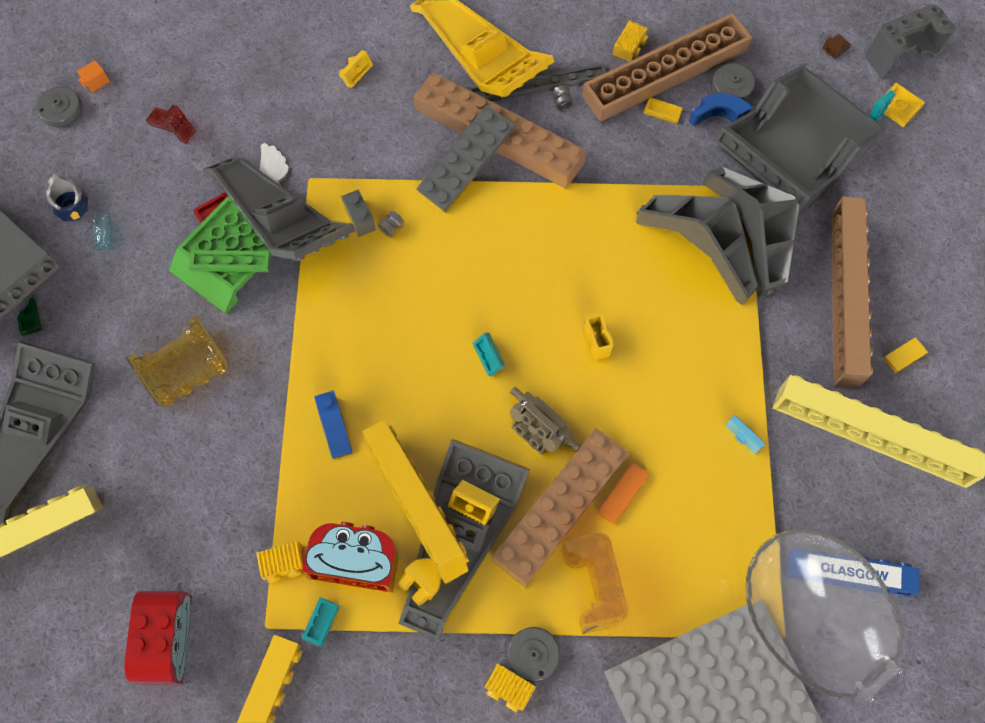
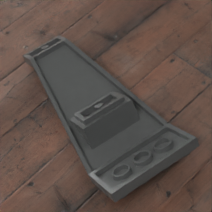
[202,157,356,261]
[0,341,96,525]
[398,439,530,640]

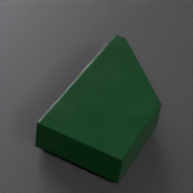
[17,297,42,336]

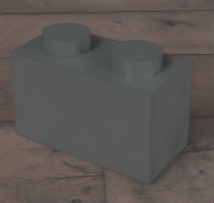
[341,189,376,237]

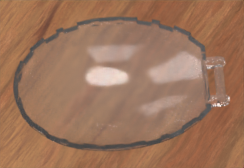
[746,528,905,702]

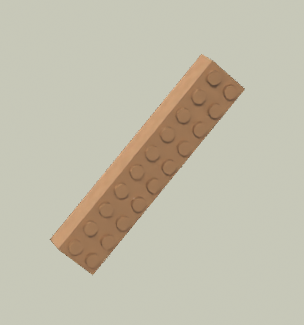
[582,13,752,122]
[413,72,586,189]
[831,196,873,389]

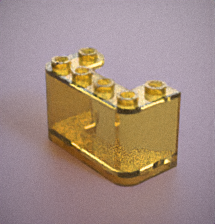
[126,316,228,407]
[561,532,628,634]

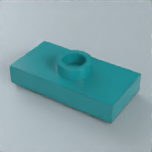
[869,90,896,121]
[472,333,506,377]
[301,597,340,647]

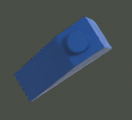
[314,390,352,459]

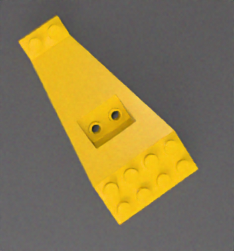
[410,0,554,97]

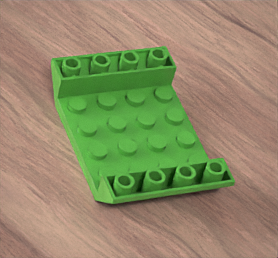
[169,196,272,314]

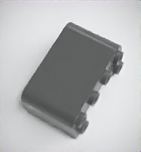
[866,5,957,80]

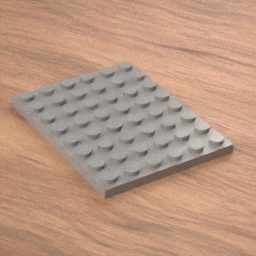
[603,599,822,723]

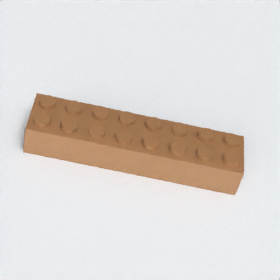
[492,428,629,588]

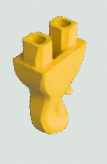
[397,558,442,606]

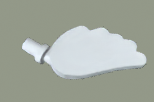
[260,143,289,185]

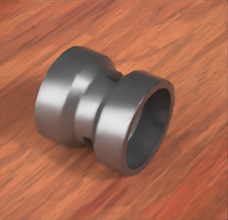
[552,85,573,111]
[378,211,404,238]

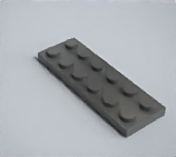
[416,104,516,212]

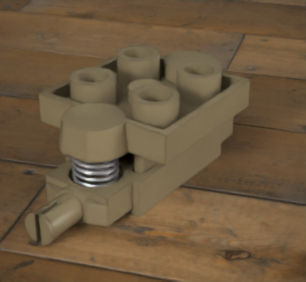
[510,386,581,455]

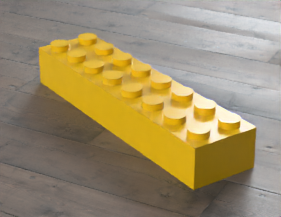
[362,420,469,584]

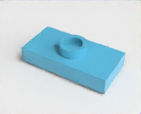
[726,415,765,454]

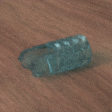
[93,215,112,251]

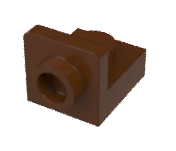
[823,34,851,59]

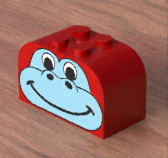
[302,522,398,593]
[124,591,192,685]

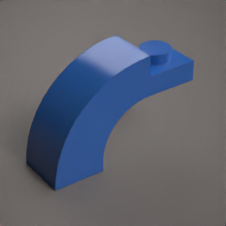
[689,94,752,126]

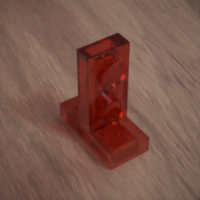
[145,105,196,144]

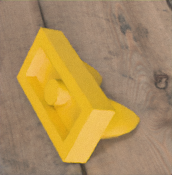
[339,50,373,88]

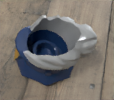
[46,173,88,221]

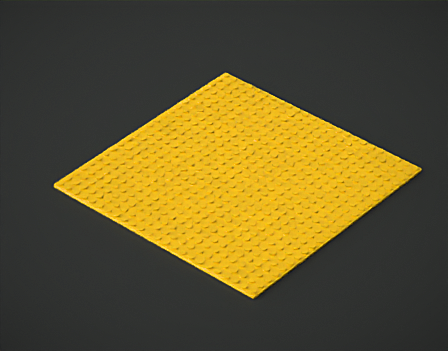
[265,178,784,640]

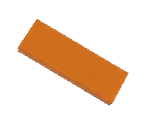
[597,462,649,524]

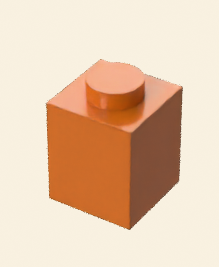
[77,60,110,92]

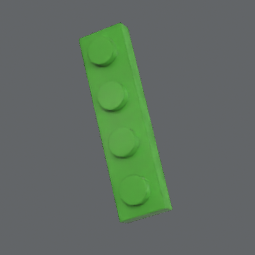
[189,250,271,272]

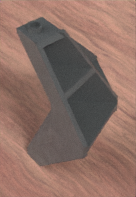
[703,166,801,298]
[636,195,759,305]

